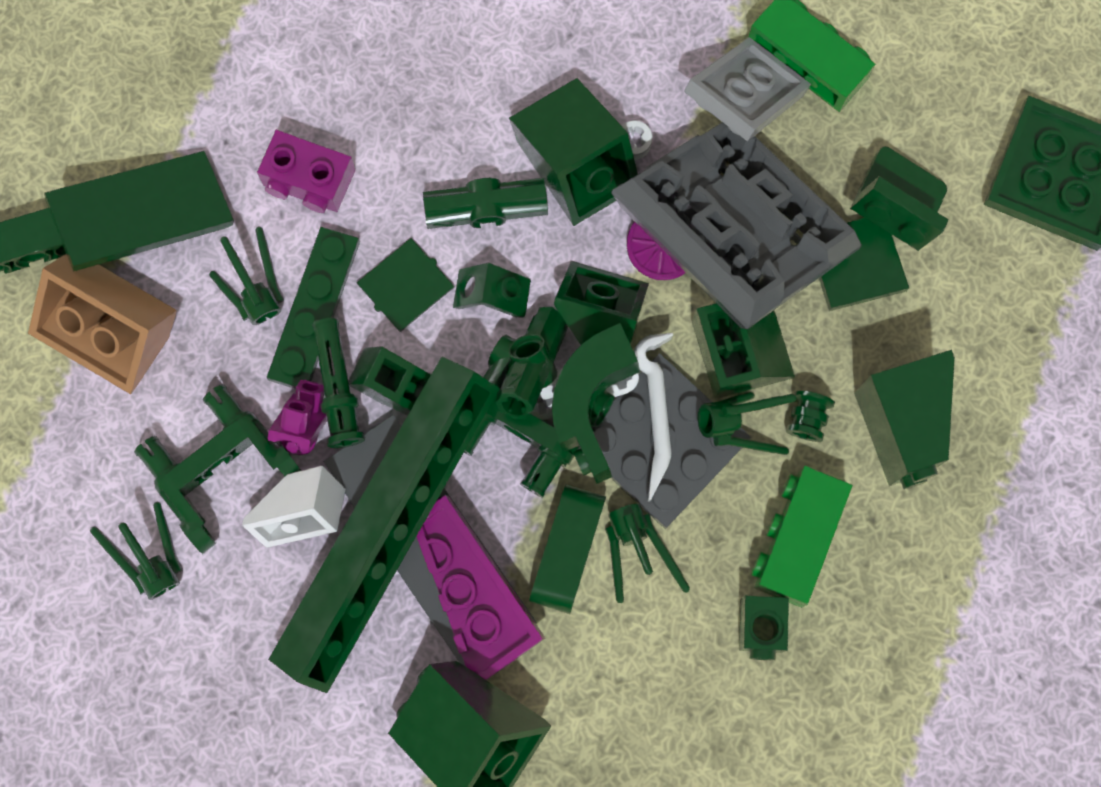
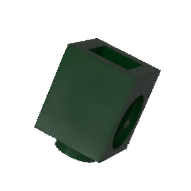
[739,595,789,660]

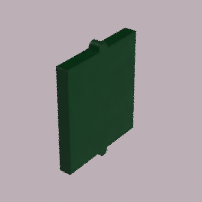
[357,238,454,332]

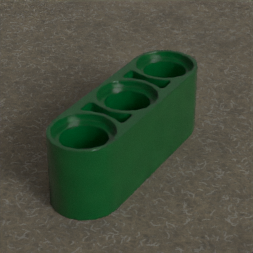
[0,208,66,274]
[529,484,606,614]

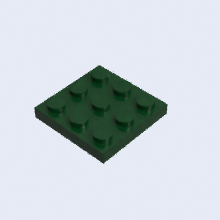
[984,96,1101,251]

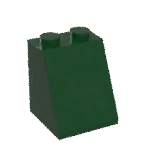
[509,78,638,226]
[854,349,955,490]
[388,661,551,787]

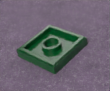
[819,218,909,311]

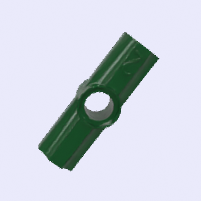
[423,178,548,229]
[495,307,568,420]

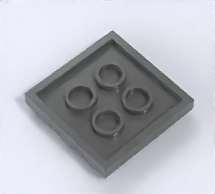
[579,353,752,529]

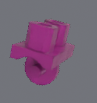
[268,380,327,455]

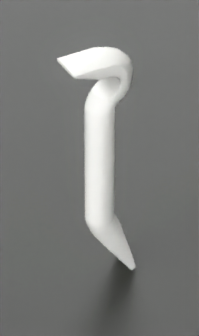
[634,333,673,502]

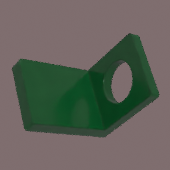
[453,262,531,318]

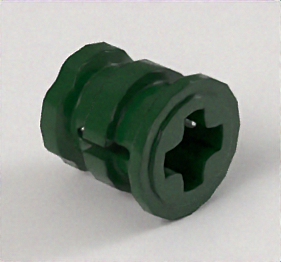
[786,391,835,442]

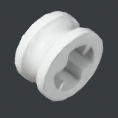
[622,120,652,160]

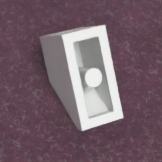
[242,466,346,547]

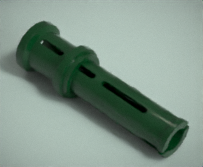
[312,318,365,448]

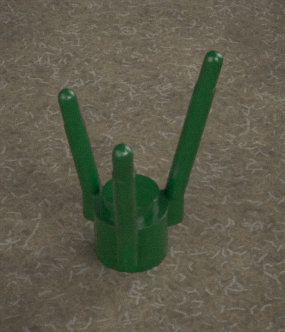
[209,227,284,325]
[697,392,797,455]
[90,502,183,600]
[605,503,690,603]

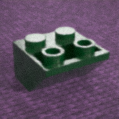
[692,303,795,399]

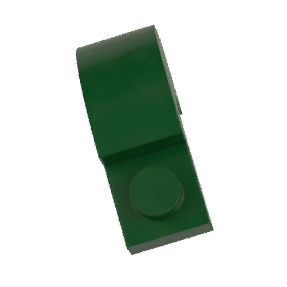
[552,323,640,484]

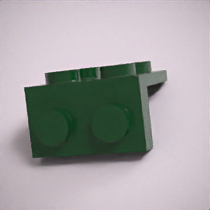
[850,146,949,251]

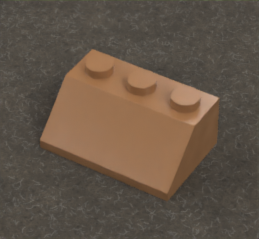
[28,254,177,394]

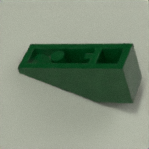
[348,346,431,416]

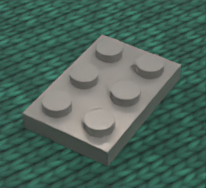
[684,37,811,141]

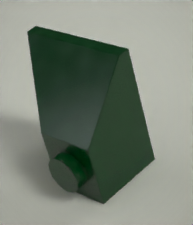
[554,261,649,345]

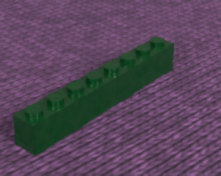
[268,356,500,693]

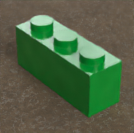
[748,0,876,112]
[751,466,853,608]

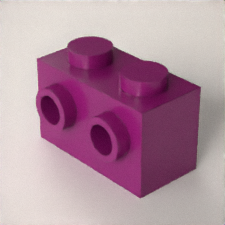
[257,130,356,213]

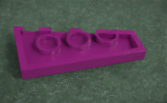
[416,495,546,680]

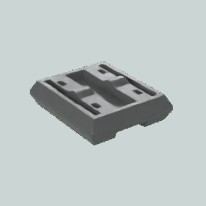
[612,122,862,329]

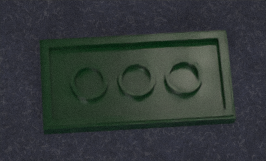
[44,151,234,272]

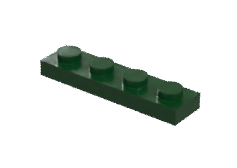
[266,227,360,389]

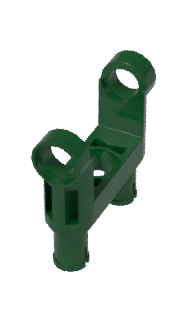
[464,334,614,498]
[134,384,302,554]

